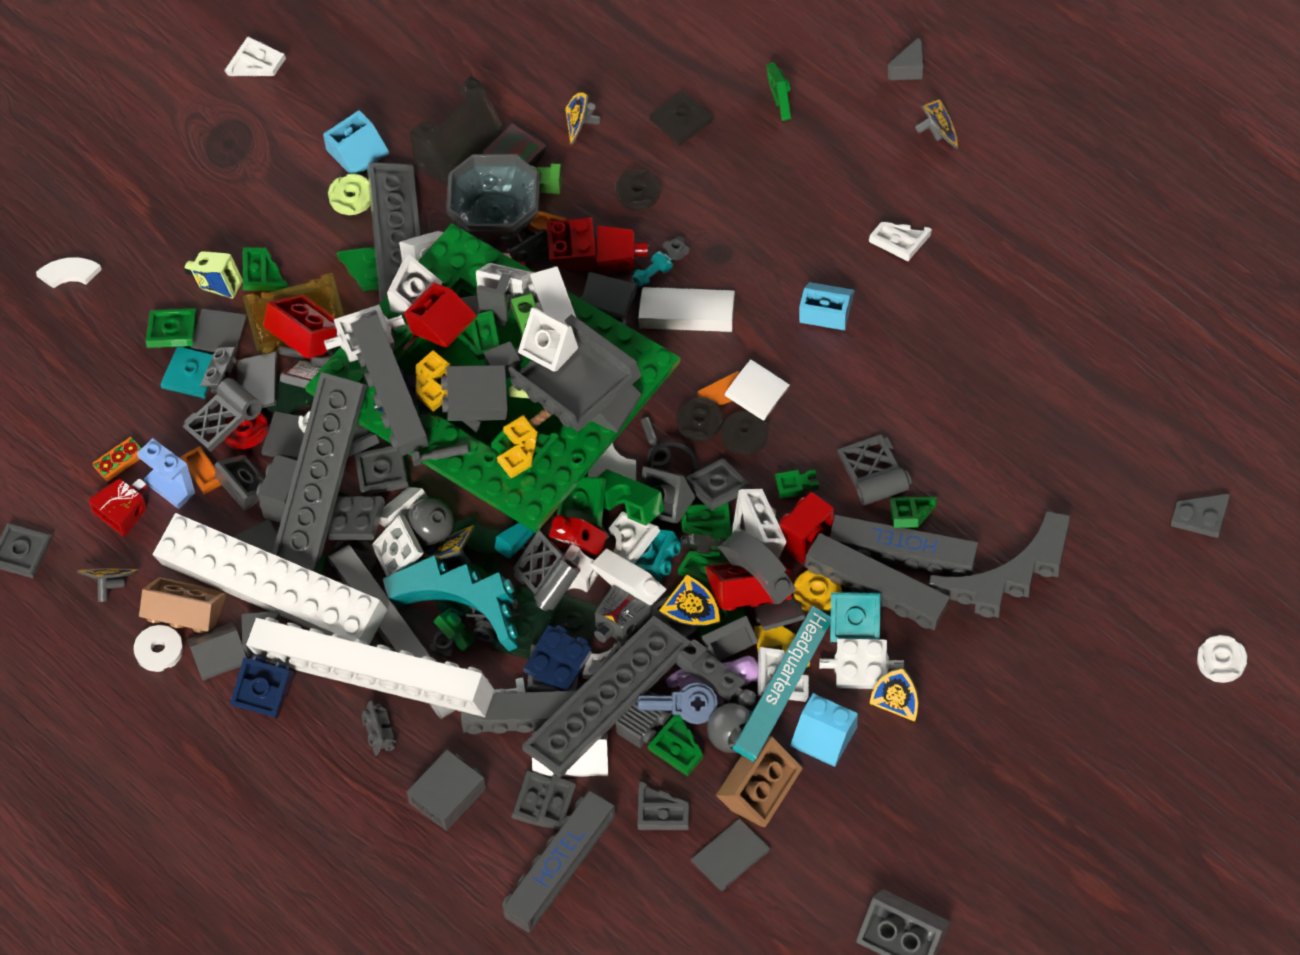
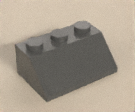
[856,889,952,955]

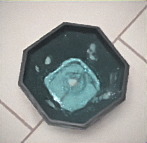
[446,154,540,240]

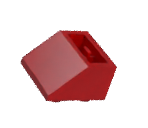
[546,217,597,273]
[404,282,477,348]

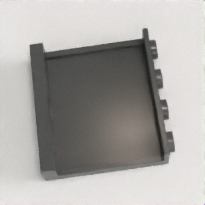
[508,314,641,432]

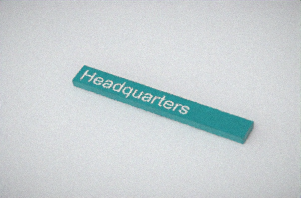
[732,605,831,762]

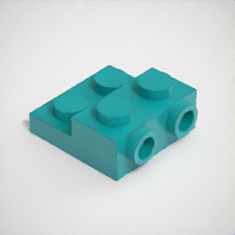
[634,529,681,582]

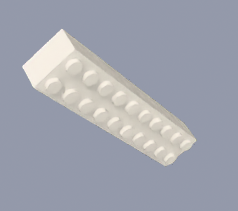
[153,513,388,645]
[246,617,494,717]

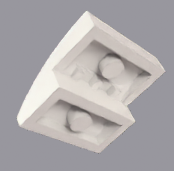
[725,360,790,421]

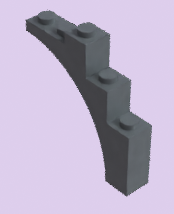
[929,511,1070,618]

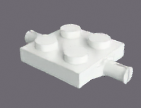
[324,305,405,362]
[820,639,904,689]

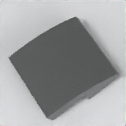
[511,770,576,830]

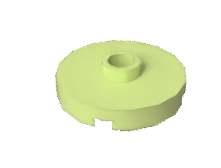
[328,174,370,215]

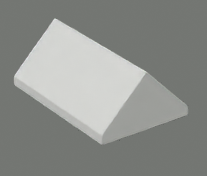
[532,731,608,778]

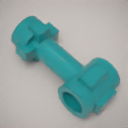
[632,251,673,287]

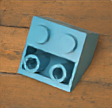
[323,110,389,175]
[799,282,855,330]

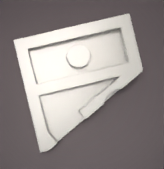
[225,37,286,76]
[869,222,932,261]

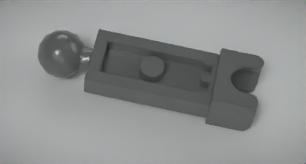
[676,640,756,709]

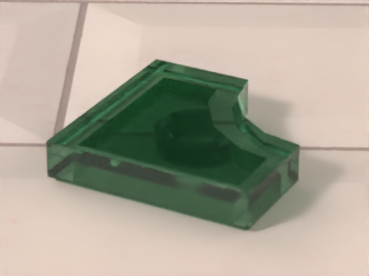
[267,380,314,414]

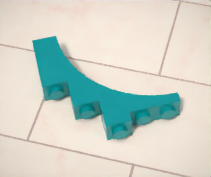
[383,556,518,651]

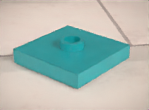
[160,347,213,399]
[830,592,880,642]

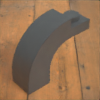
[718,531,796,604]

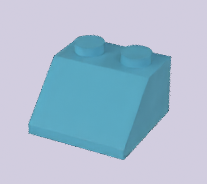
[790,693,858,767]

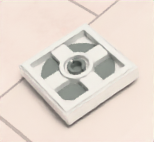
[371,515,424,577]

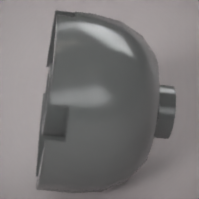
[406,498,454,546]

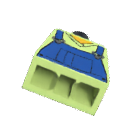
[185,251,243,299]

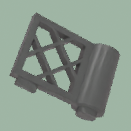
[182,378,262,452]
[837,435,912,506]
[513,530,581,611]

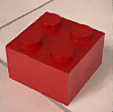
[780,492,834,564]

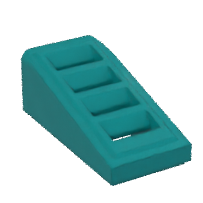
[495,523,535,559]

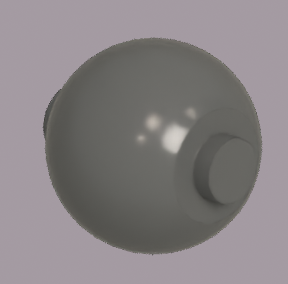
[707,703,752,753]

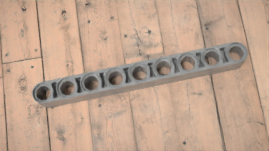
[327,545,455,719]

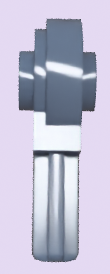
[637,682,718,724]

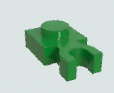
[775,469,819,499]
[433,608,476,651]

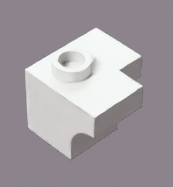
[565,544,598,592]

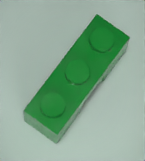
[598,469,664,526]

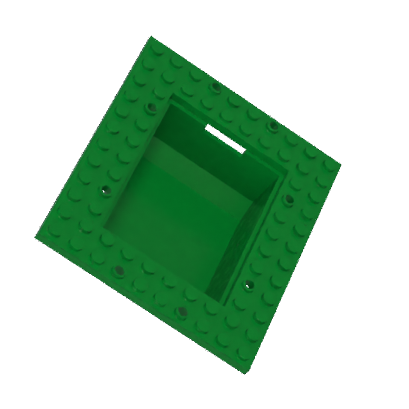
[305,224,680,533]

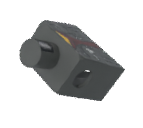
[594,585,651,642]

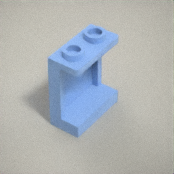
[137,438,195,509]

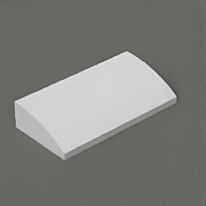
[639,287,735,332]

